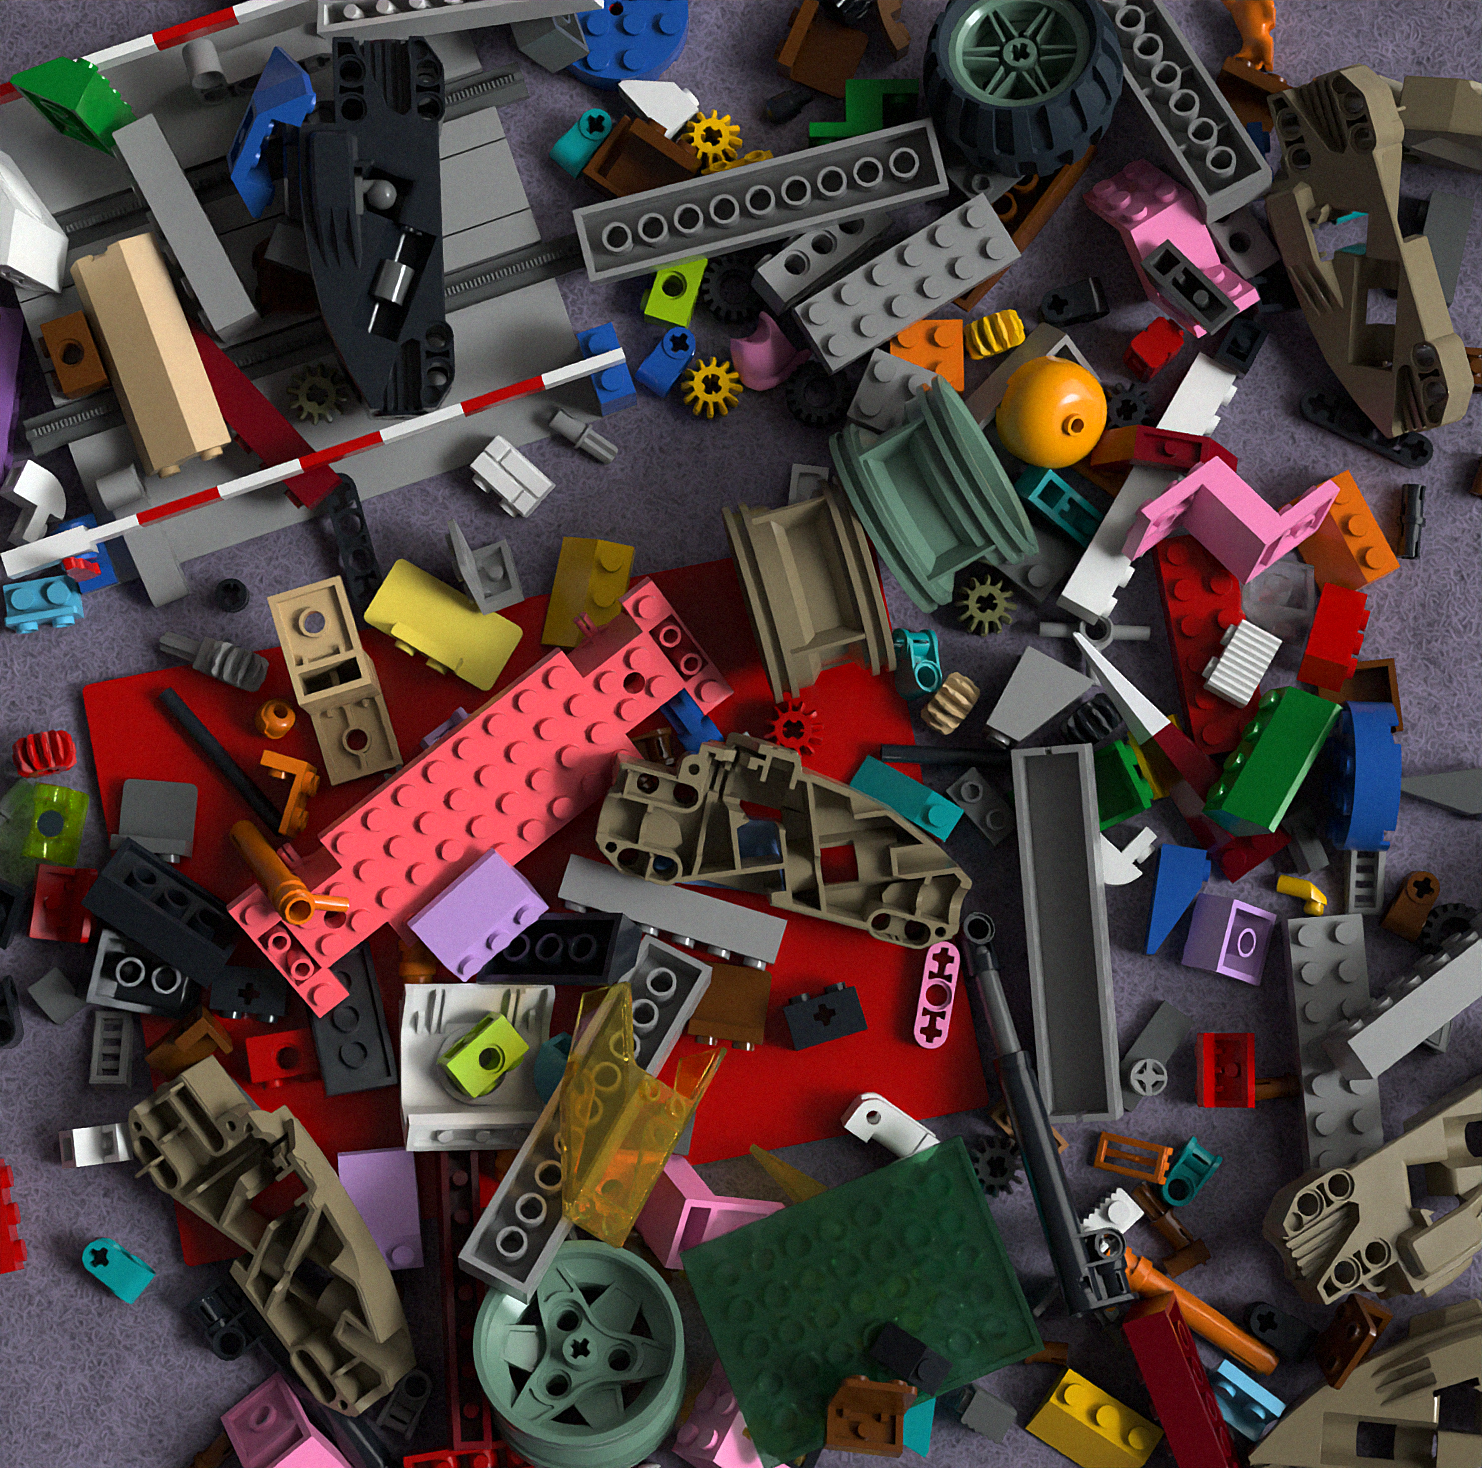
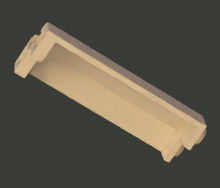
[70,231,231,479]

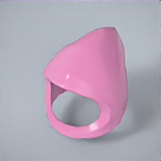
[730,311,811,391]

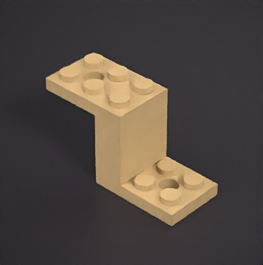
[267,575,404,787]

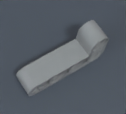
[182,22,333,106]
[96,463,191,608]

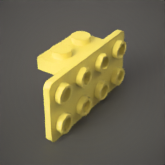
[364,559,523,691]

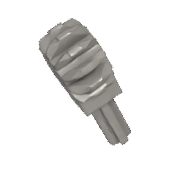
[159,631,269,692]

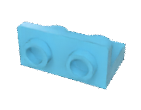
[3,575,84,634]
[1207,1359,1287,1443]

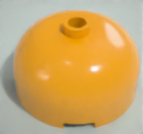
[995,355,1107,469]

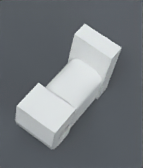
[840,1092,940,1193]

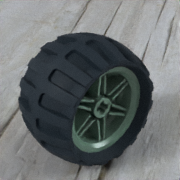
[923,0,1123,179]

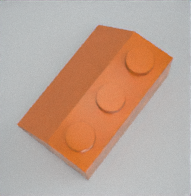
[1277,470,1401,592]

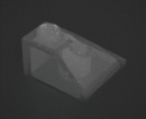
[1241,559,1315,647]

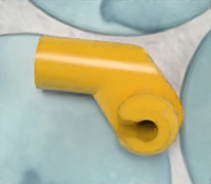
[1277,874,1327,917]

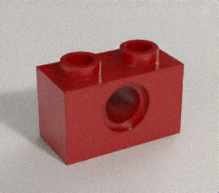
[245,1027,321,1090]

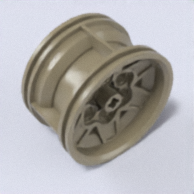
[720,475,896,704]

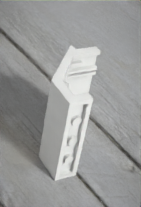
[0,150,69,293]
[399,983,556,1151]

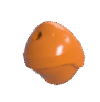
[254,698,296,739]

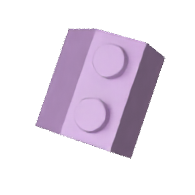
[1181,893,1277,986]

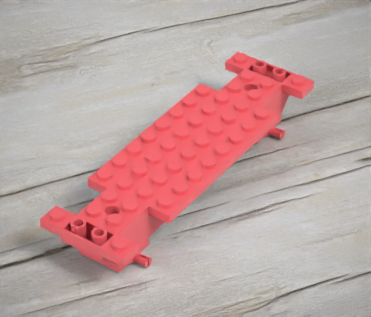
[226,576,734,1018]

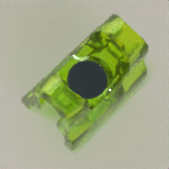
[21,782,89,867]

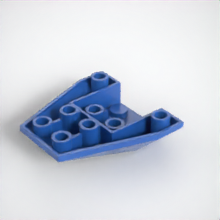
[226,46,316,219]

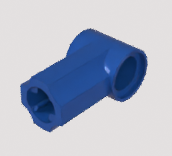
[659,688,725,752]

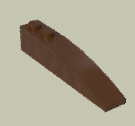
[951,145,1098,313]

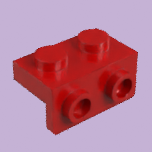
[1194,1033,1255,1108]

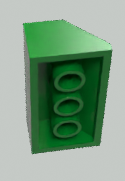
[9,56,138,158]
[1201,686,1343,837]

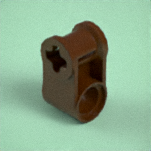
[630,727,679,767]
[1379,871,1440,943]

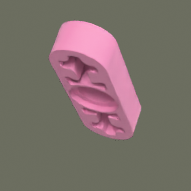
[913,942,960,1049]

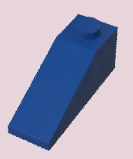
[1142,843,1211,956]

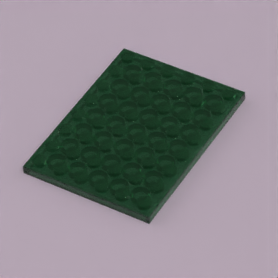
[678,1135,1045,1468]

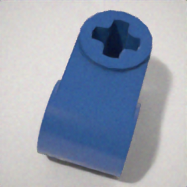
[634,327,696,399]

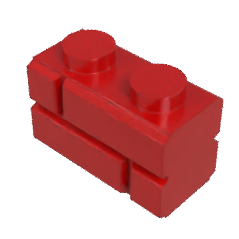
[1122,316,1184,384]

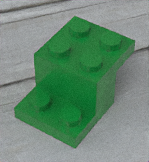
[808,79,919,149]

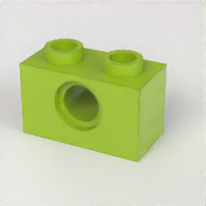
[640,258,708,330]
[436,1011,530,1099]

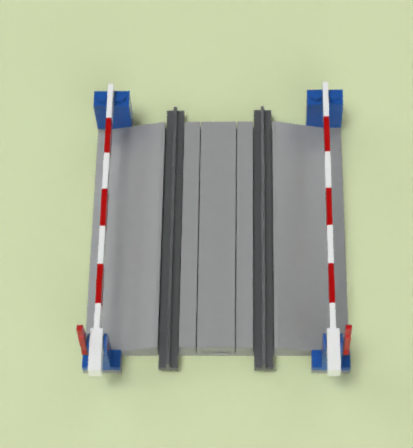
[0,0,637,596]

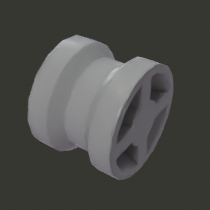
[1127,1059,1168,1096]

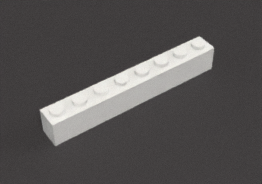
[317,0,604,45]
[1056,352,1238,626]

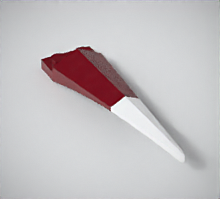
[1072,632,1292,884]

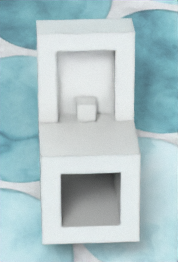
[0,459,66,547]
[1100,826,1157,887]
[58,1122,134,1169]

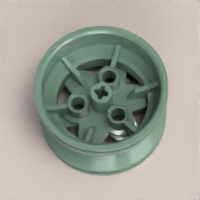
[473,1240,687,1468]

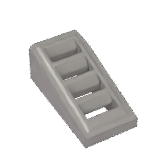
[1344,840,1386,915]
[89,1011,133,1090]

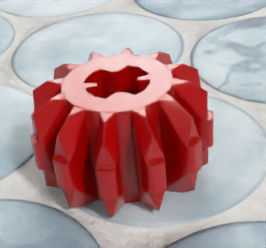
[762,700,824,760]
[12,730,77,779]

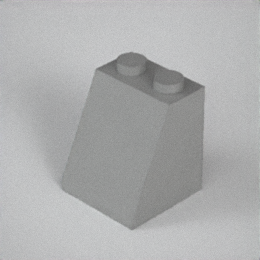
[981,646,1094,750]

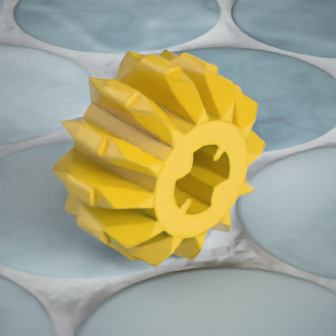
[681,109,742,169]
[963,309,1026,360]
[681,357,743,420]

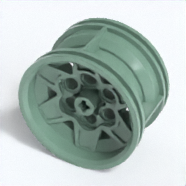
[829,374,1039,614]

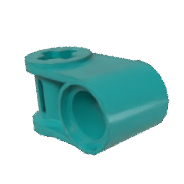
[549,108,613,180]
[891,628,942,701]
[1157,1135,1223,1207]
[82,1237,156,1304]

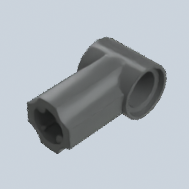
[1280,797,1330,877]

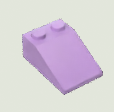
[337,1146,425,1270]

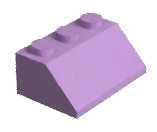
[407,848,549,982]

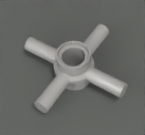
[1039,616,1150,687]

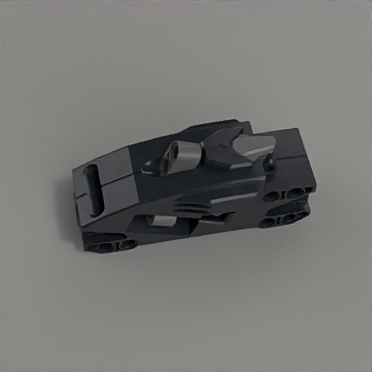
[263,36,455,420]

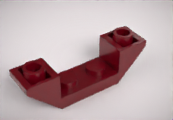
[1089,424,1238,475]

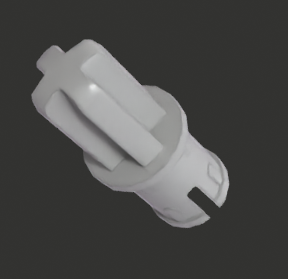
[549,407,618,464]

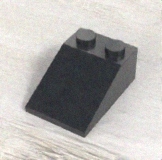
[75,925,202,1020]

